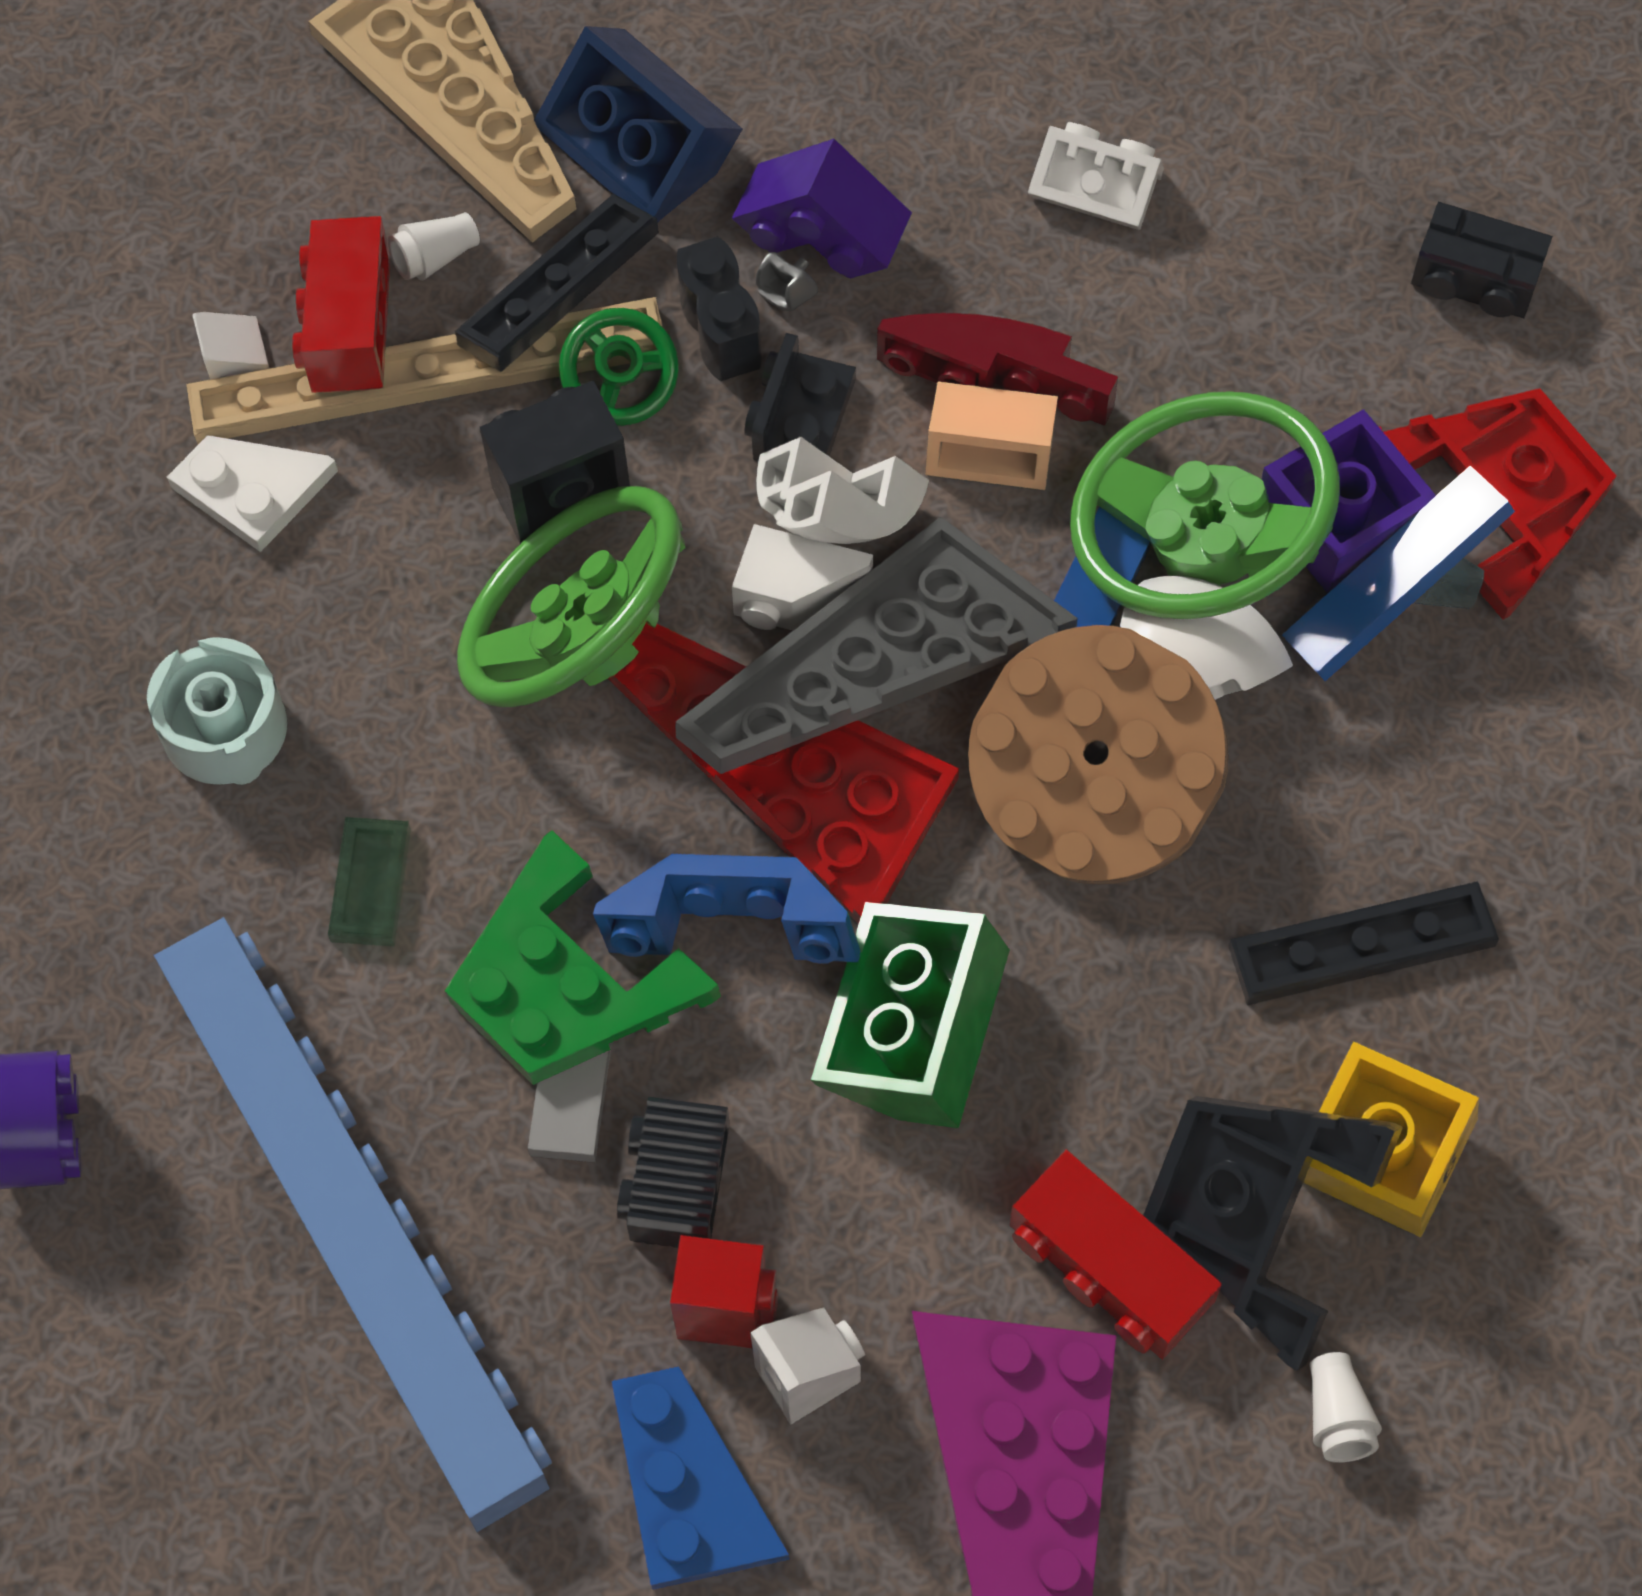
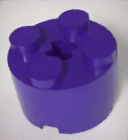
[0,1050,82,1190]

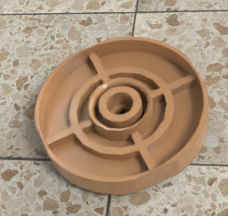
[968,625,1229,885]

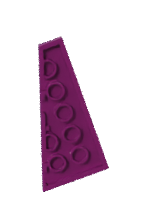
[911,1311,1116,1596]

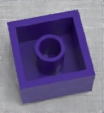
[1261,409,1436,594]

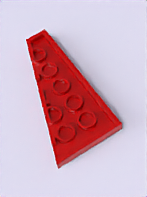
[608,623,959,924]

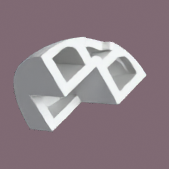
[756,437,929,544]
[1120,576,1293,700]

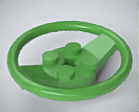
[1070,391,1340,619]
[457,486,686,707]

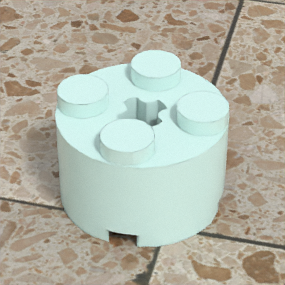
[147,637,287,785]

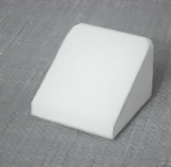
[193,312,270,380]

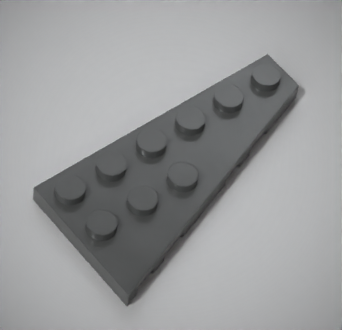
[676,517,1078,774]

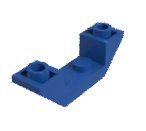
[593,854,860,964]

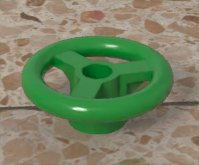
[559,308,679,426]

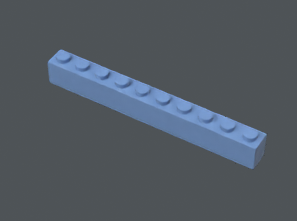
[154,917,552,1532]

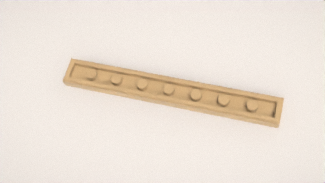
[186,297,662,444]

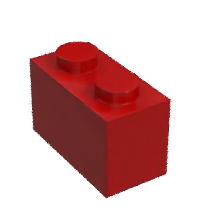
[670,1235,778,1348]

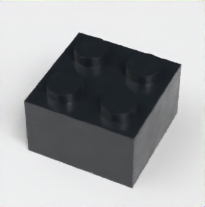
[479,380,630,544]

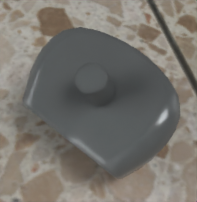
[755,252,818,311]

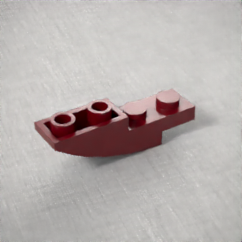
[877,313,1118,426]

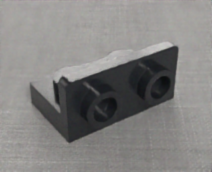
[744,333,856,461]

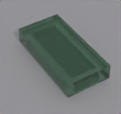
[328,817,411,947]

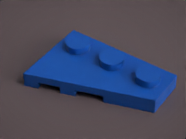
[612,1366,790,1590]

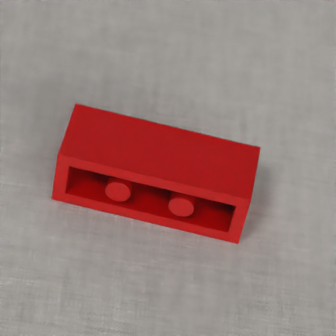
[292,216,391,393]
[1009,1149,1222,1360]

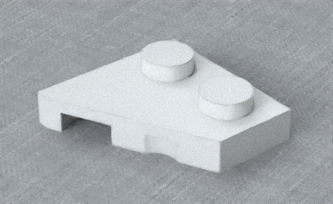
[167,435,338,552]

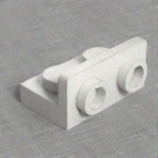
[1028,122,1164,230]

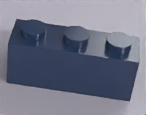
[534,26,743,222]

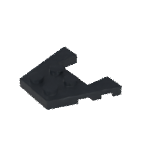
[1143,1096,1403,1371]

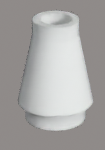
[387,212,480,280]
[1309,1352,1382,1462]

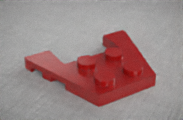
[1379,388,1617,620]

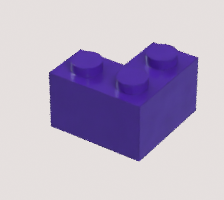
[732,139,912,279]

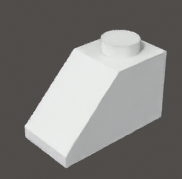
[732,524,873,630]
[751,1307,865,1425]

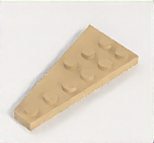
[308,0,576,243]

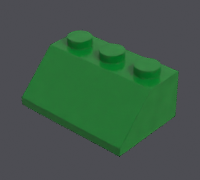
[811,902,1010,1128]

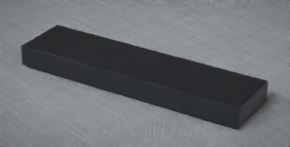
[455,193,659,372]
[1228,881,1499,1005]

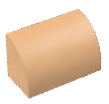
[925,382,1058,490]

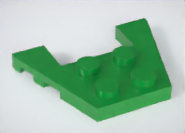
[445,830,721,1085]

